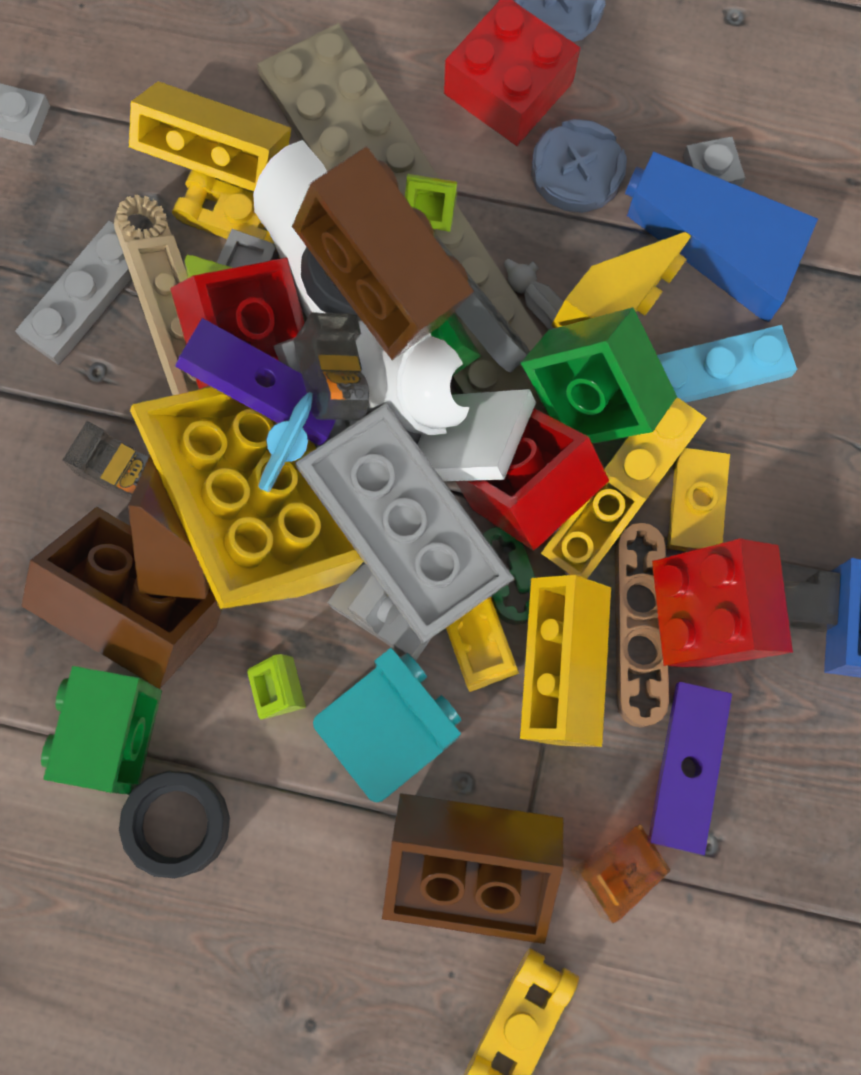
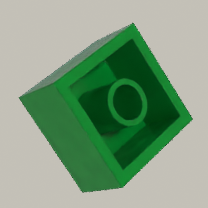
[521,307,677,443]
[41,666,162,795]

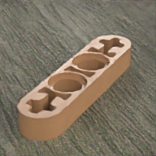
[615,523,669,728]

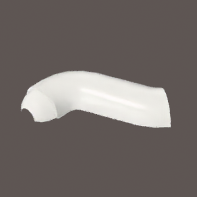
[253,140,469,435]

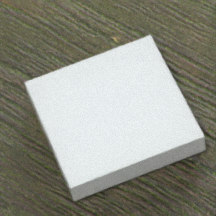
[417,389,536,481]

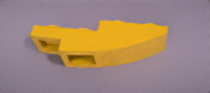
[541,397,707,579]

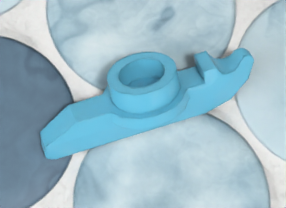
[258,392,313,492]

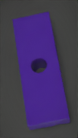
[175,318,346,446]
[647,682,732,855]

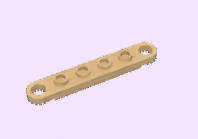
[114,195,211,395]

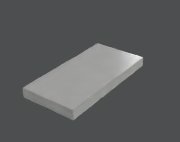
[296,403,514,644]

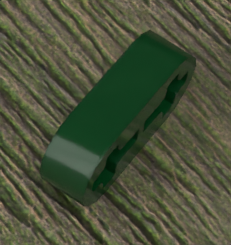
[483,527,535,625]

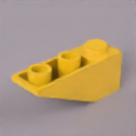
[551,232,691,328]

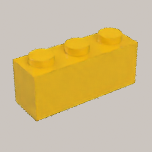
[129,81,291,191]
[520,575,611,747]

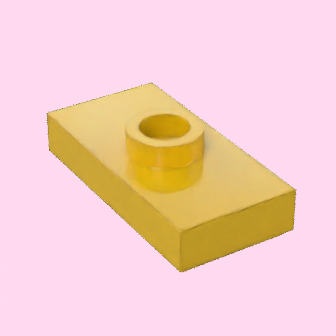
[667,448,730,552]
[446,596,519,692]

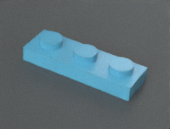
[657,325,797,403]

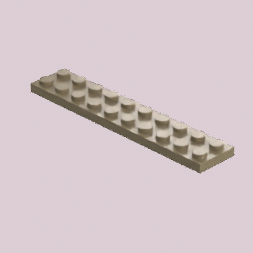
[257,23,549,416]

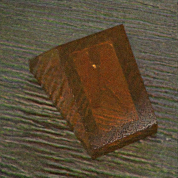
[570,824,671,924]

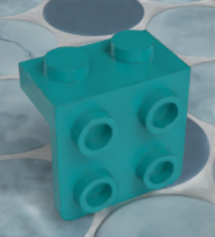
[313,647,462,803]

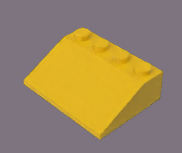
[130,387,364,609]

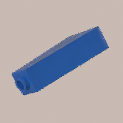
[625,151,818,322]

